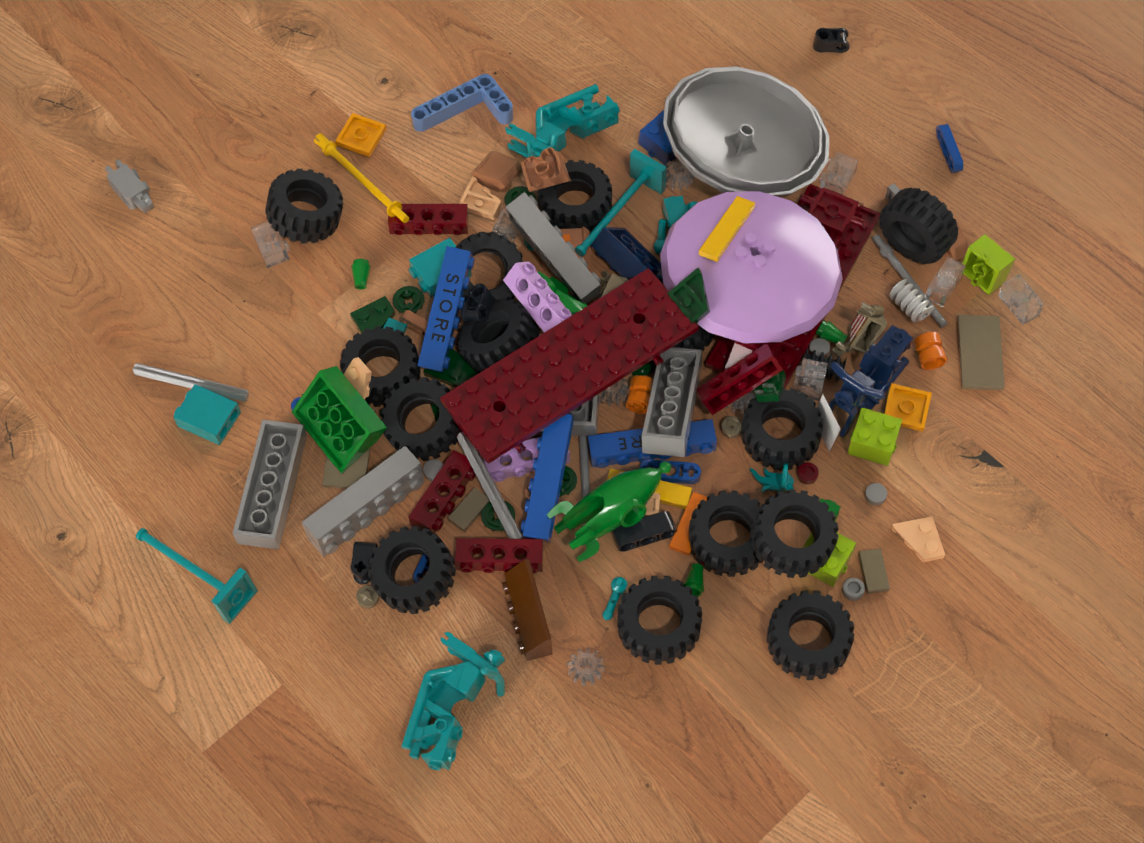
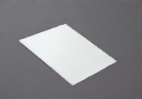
[817,395,840,452]

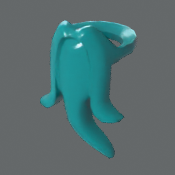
[749,463,795,493]

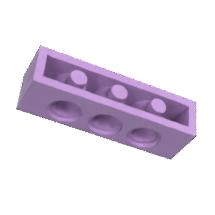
[503,261,572,333]
[483,437,570,482]

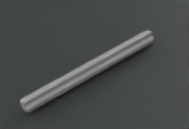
[133,363,249,401]
[457,432,523,539]

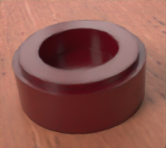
[797,462,819,484]

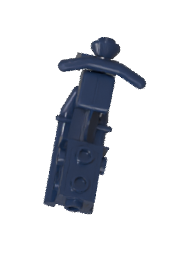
[829,325,913,438]

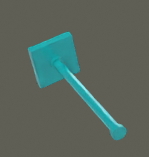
[575,148,667,257]
[136,528,258,624]

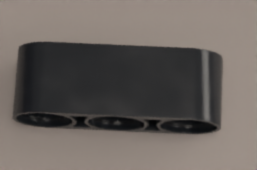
[612,511,677,552]

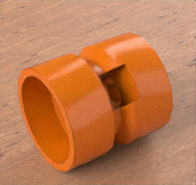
[914,332,947,370]
[626,375,654,414]

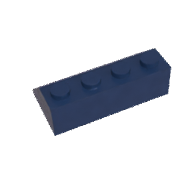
[591,227,663,282]

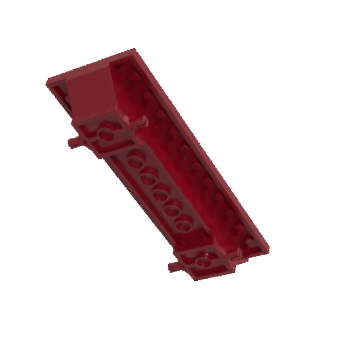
[705,184,880,390]
[440,268,698,464]

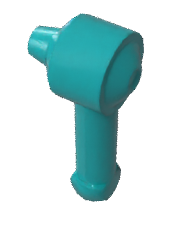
[654,219,666,254]
[602,577,627,620]

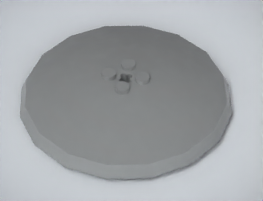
[663,66,829,198]

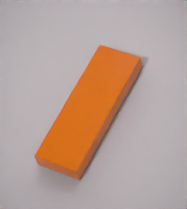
[669,492,707,556]

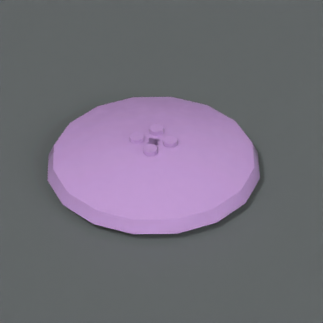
[660,191,843,343]

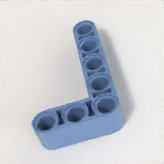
[411,74,514,132]

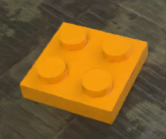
[335,113,387,157]
[884,383,932,432]

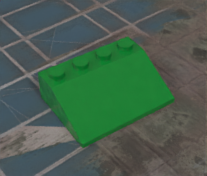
[292,366,387,474]

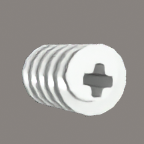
[889,279,934,323]

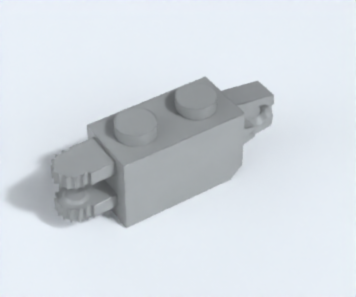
[105,159,154,213]

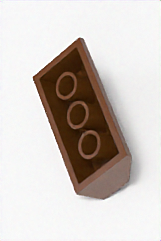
[502,559,553,661]

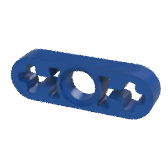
[936,124,963,173]
[640,459,701,484]

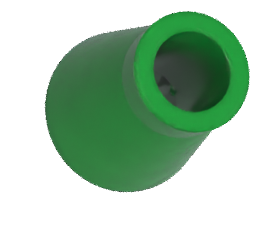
[351,259,371,290]
[816,320,848,344]
[683,563,704,597]

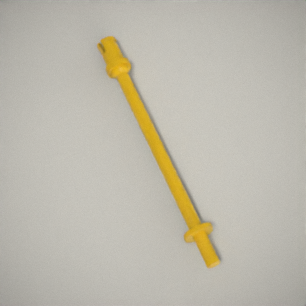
[314,133,409,223]

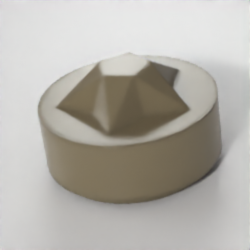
[721,416,742,438]
[356,585,379,609]

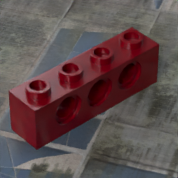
[388,204,469,235]
[697,343,783,416]
[409,450,476,534]
[455,538,543,574]

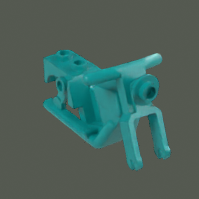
[505,84,620,158]
[401,632,505,771]

